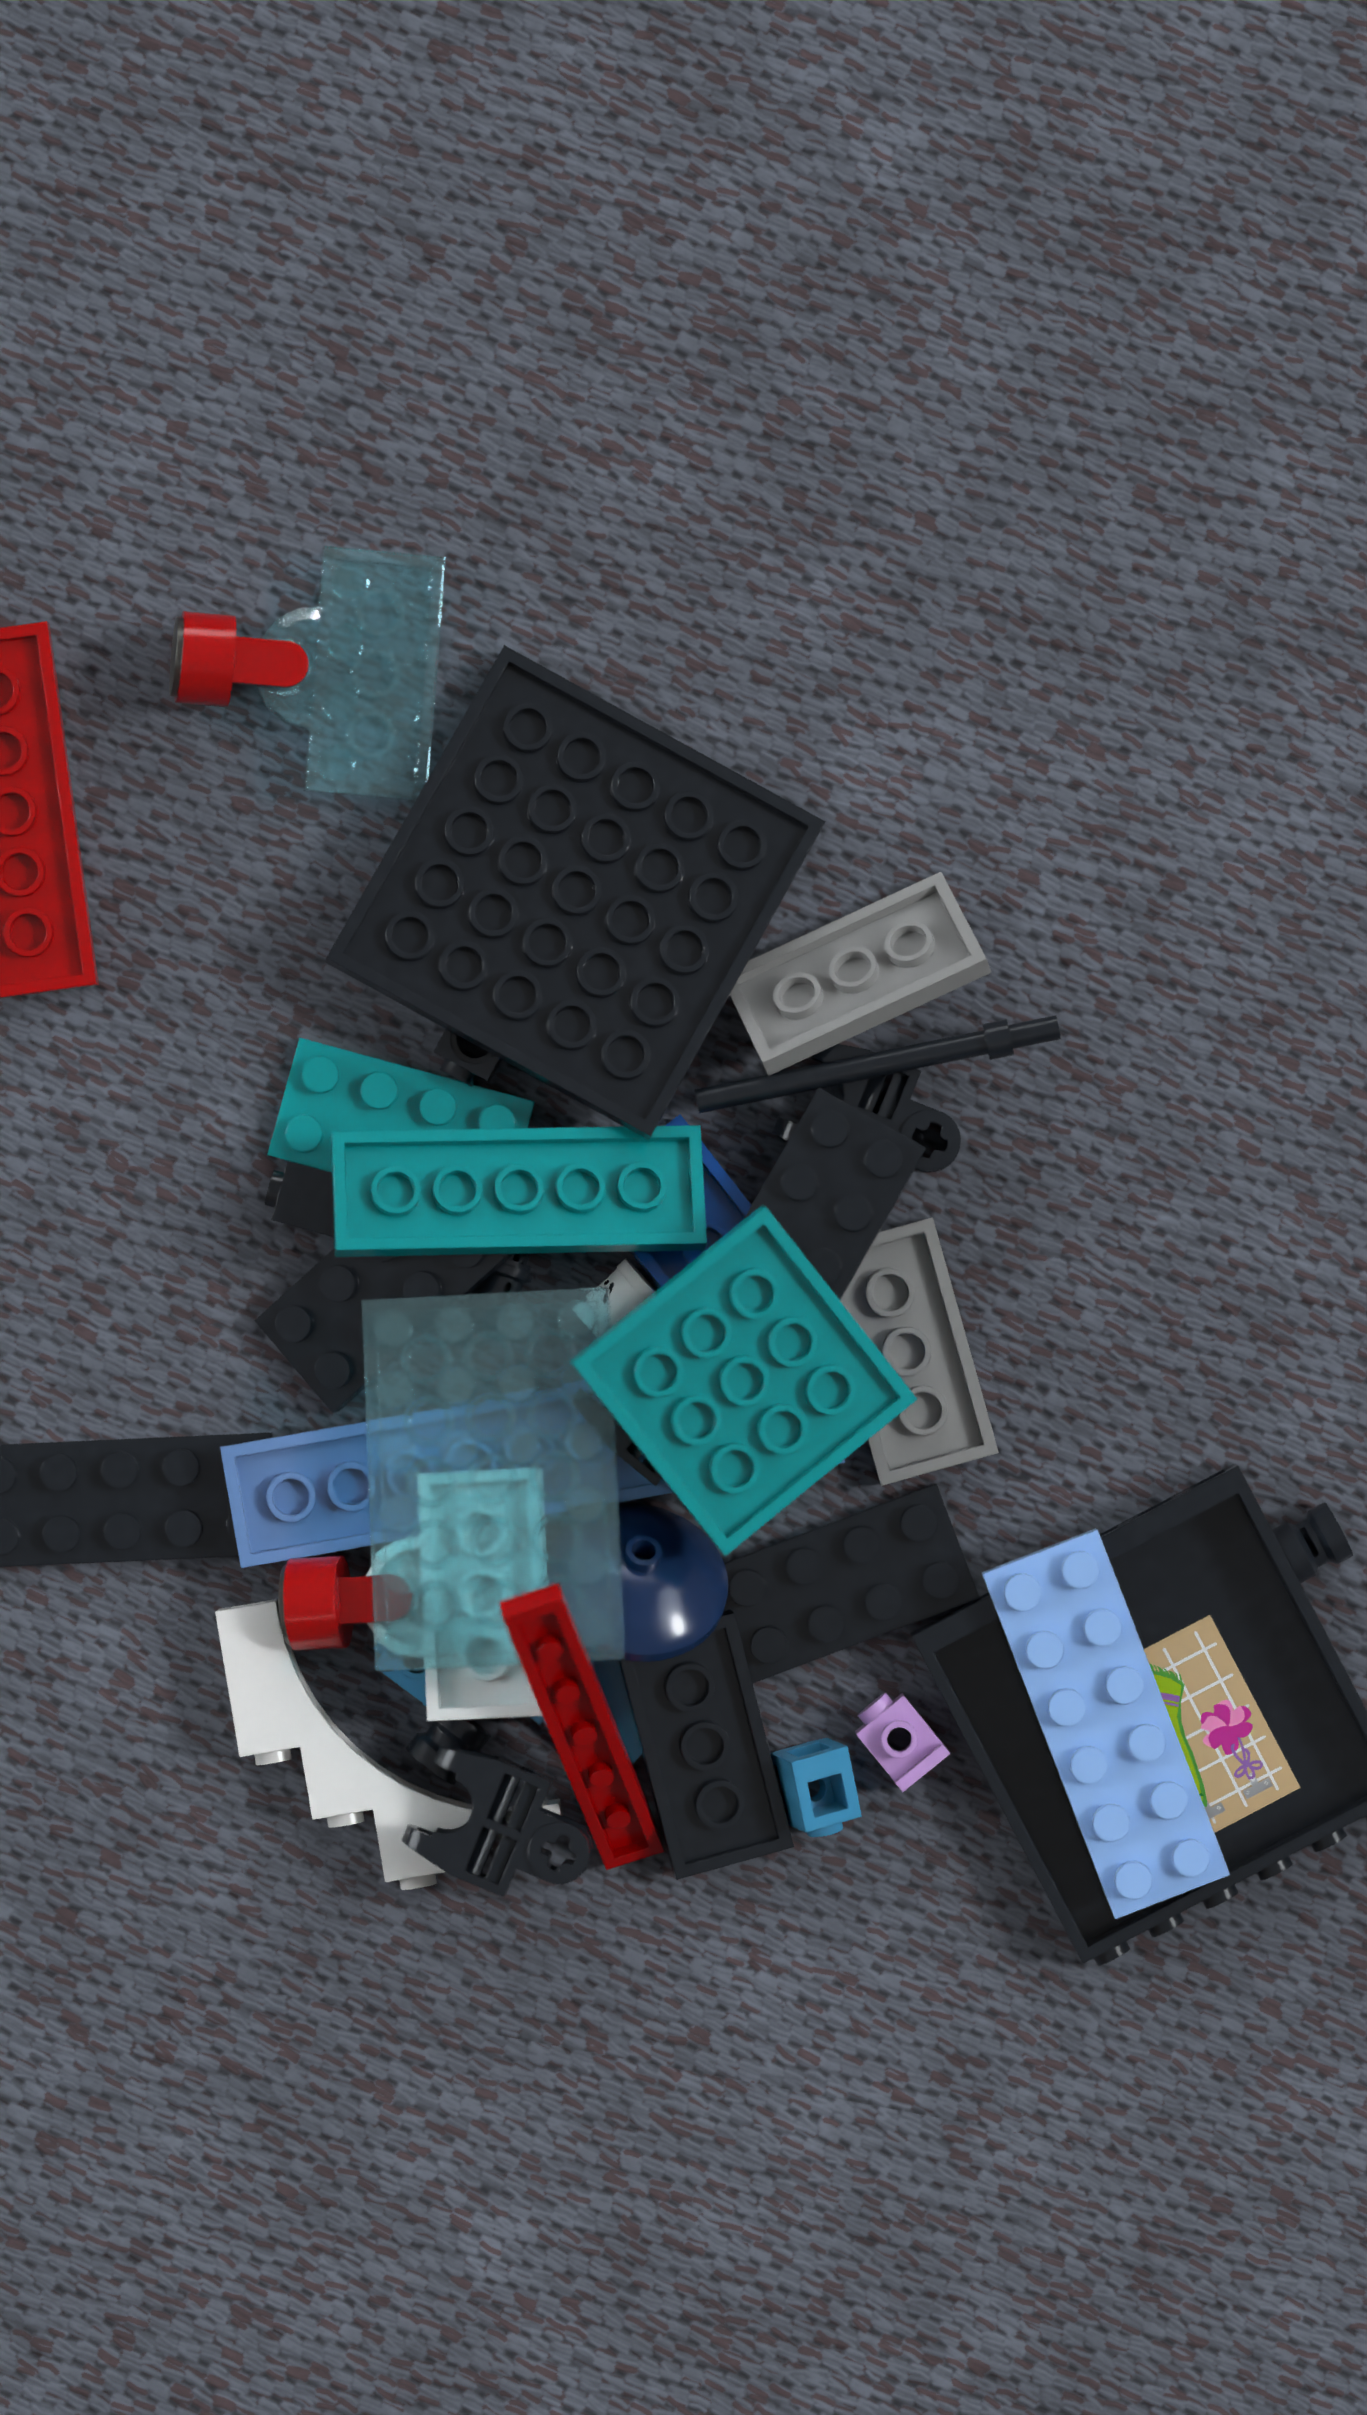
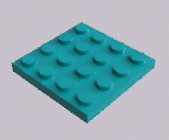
[569,1205,918,1556]

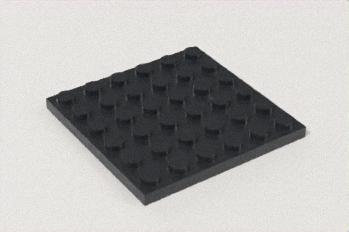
[326,645,825,1140]

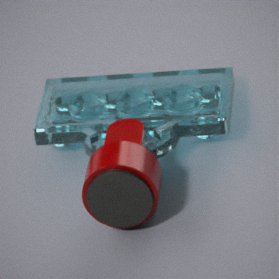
[169,546,446,801]

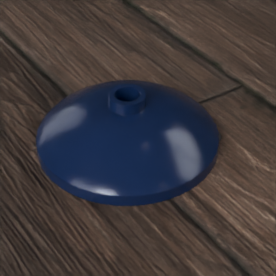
[547,1503,728,1662]

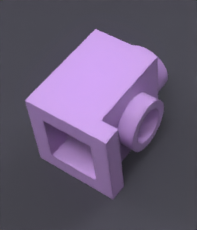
[855,1693,950,1792]

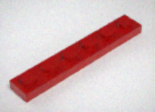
[499,1583,664,1870]

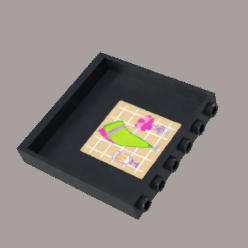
[910,1464,1367,1966]

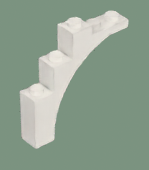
[215,1599,563,1890]

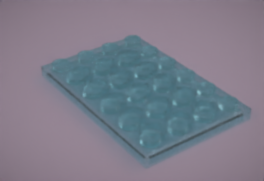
[362,1287,625,1672]

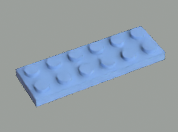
[981,1528,1230,1919]

